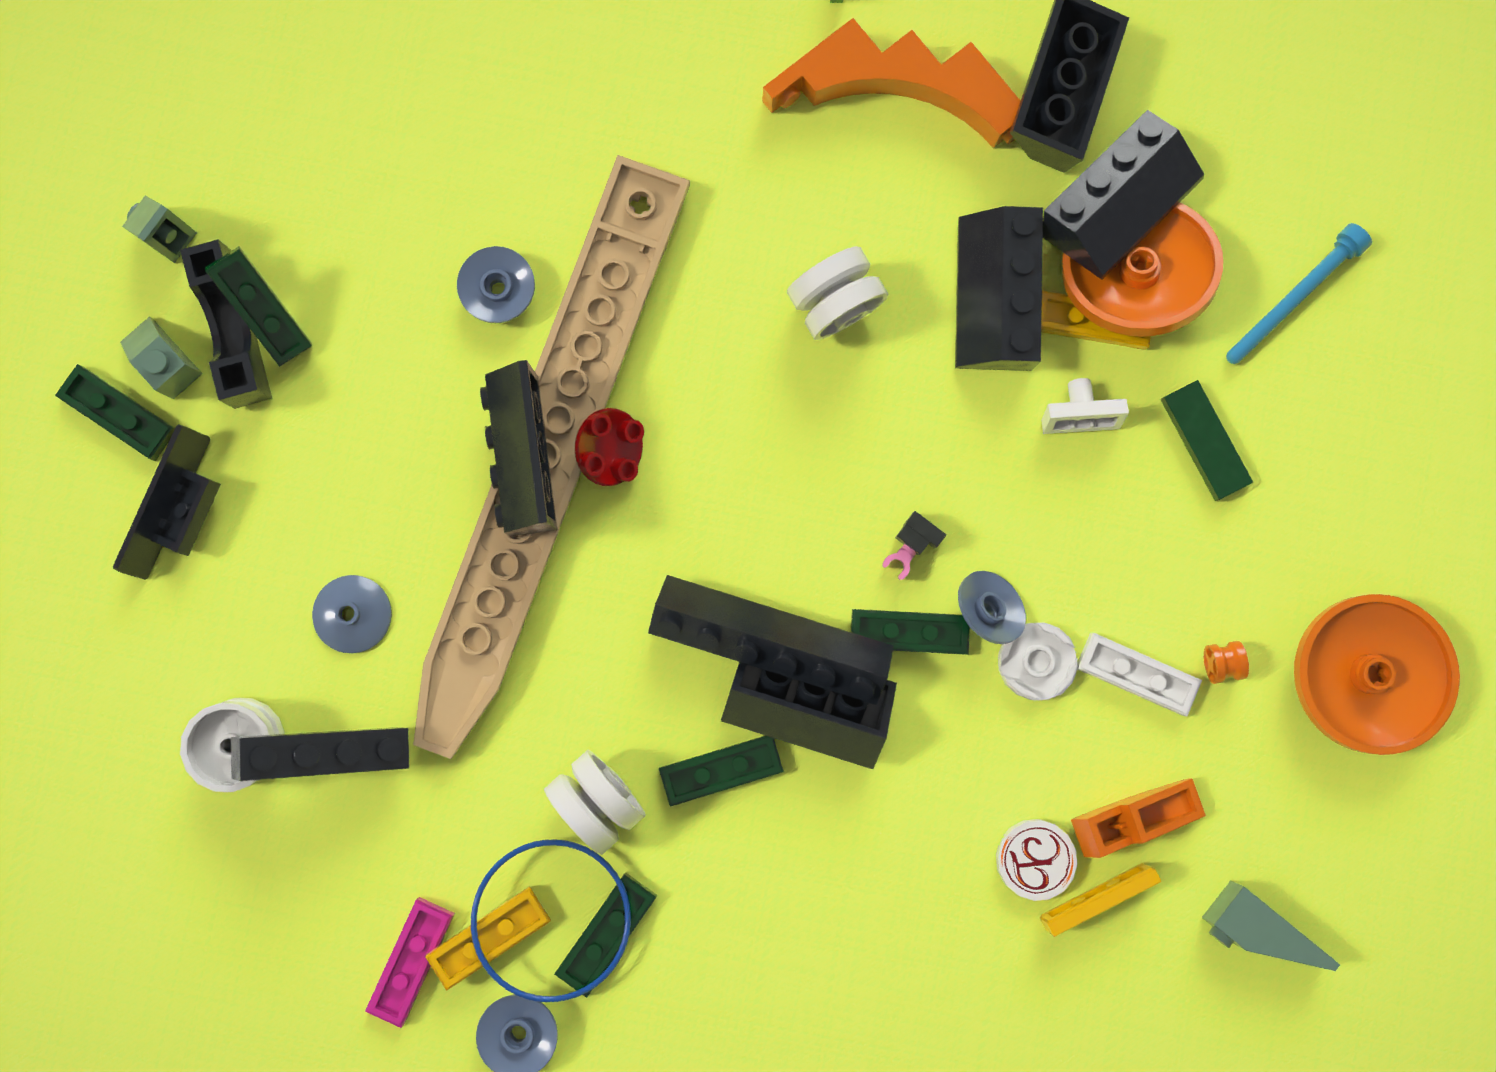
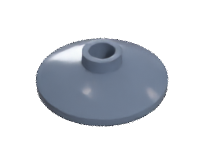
[457,246,535,323]
[958,571,1026,644]
[312,575,392,653]
[476,994,558,1072]

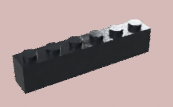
[648,575,894,705]

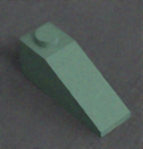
[1202,880,1340,971]

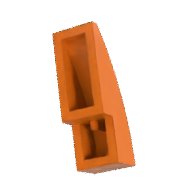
[1071,778,1206,858]

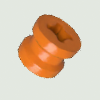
[1203,641,1249,684]

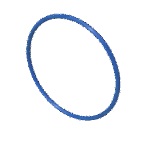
[471,839,631,1002]

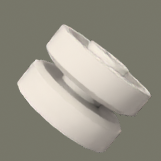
[787,246,889,340]
[180,698,285,792]
[544,749,646,855]

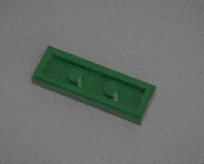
[205,246,312,367]
[55,364,175,461]
[1160,380,1253,501]
[851,609,970,655]
[659,735,784,807]
[554,872,657,998]

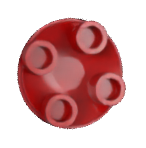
[575,408,644,486]

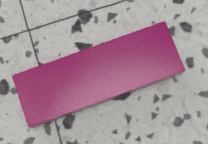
[365,897,455,1028]

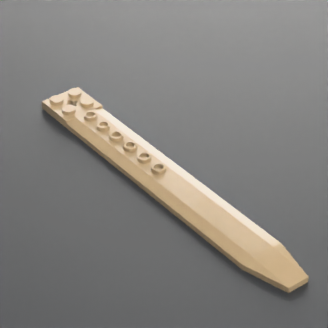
[413,155,690,759]

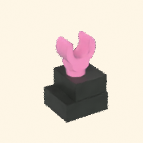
[882,511,947,580]

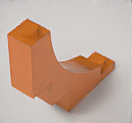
[762,18,1021,149]

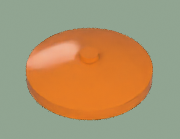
[1062,203,1223,337]
[1294,594,1460,755]

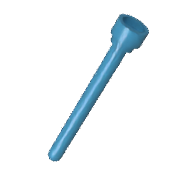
[1226,223,1372,364]

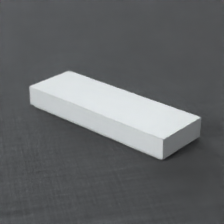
[1077,633,1202,717]

